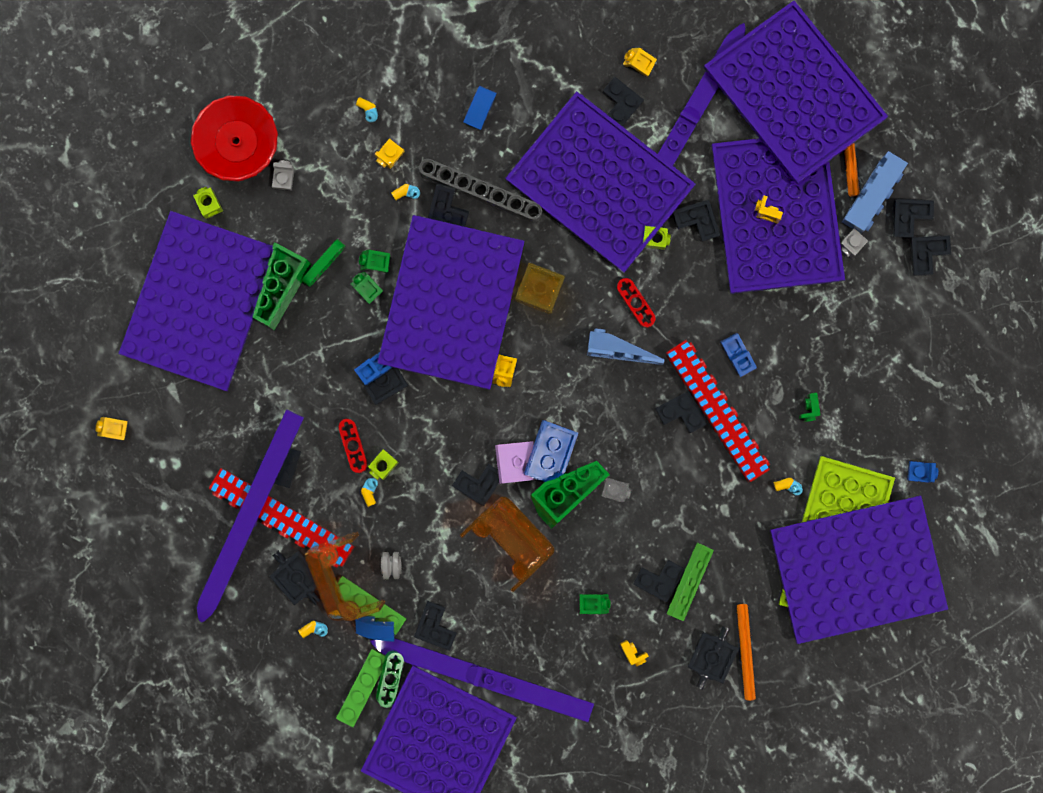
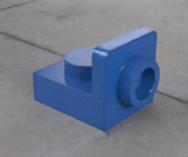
[907,461,938,483]

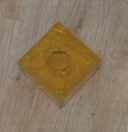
[515,263,565,314]

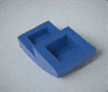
[464,86,497,130]
[720,333,757,377]
[354,352,393,385]
[355,616,395,641]

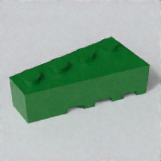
[253,242,312,330]

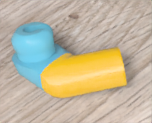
[356,97,378,122]
[391,184,420,200]
[361,478,378,507]
[774,478,803,495]
[298,621,328,638]

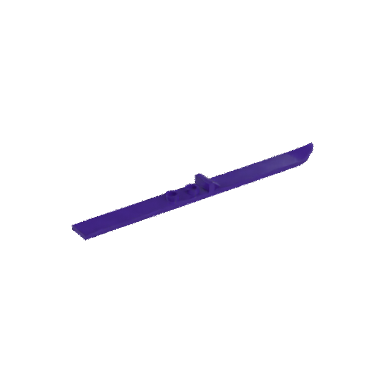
[658,23,745,166]
[197,409,304,622]
[370,638,594,722]

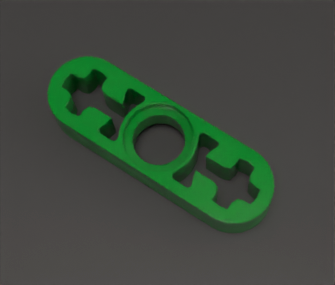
[302,239,345,287]
[376,650,404,708]

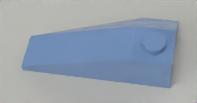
[587,329,664,365]

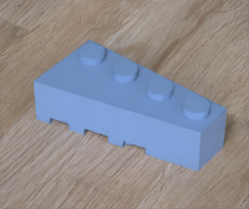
[842,151,908,234]

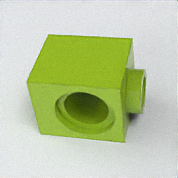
[193,187,223,219]
[643,226,671,250]
[368,449,399,480]

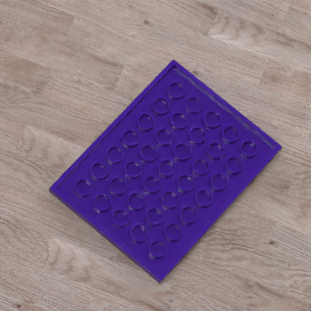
[704,1,888,185]
[505,91,696,273]
[711,138,845,294]
[118,211,273,392]
[378,215,525,390]
[770,496,948,644]

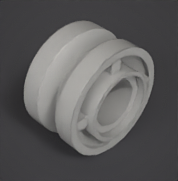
[381,552,401,579]

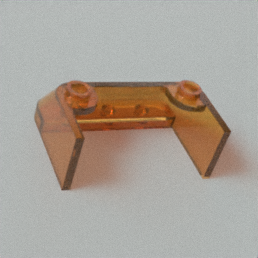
[460,497,554,592]
[305,531,385,621]

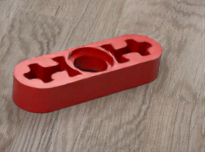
[617,278,656,328]
[339,419,368,473]

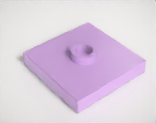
[495,441,537,484]

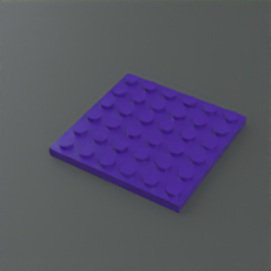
[361,665,517,793]

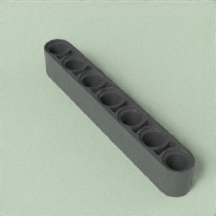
[419,159,542,223]

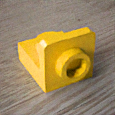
[623,48,657,76]
[375,139,405,169]
[755,195,783,224]
[492,355,517,387]
[96,417,128,440]
[620,640,649,667]

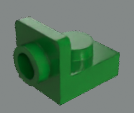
[359,250,390,273]
[350,272,383,304]
[799,393,821,422]
[580,594,611,614]

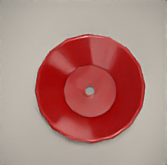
[191,95,278,181]

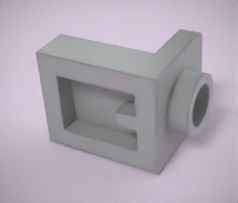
[272,160,295,191]
[840,228,868,259]

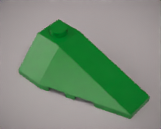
[530,461,610,529]

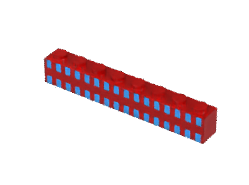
[665,340,770,483]
[209,468,355,568]

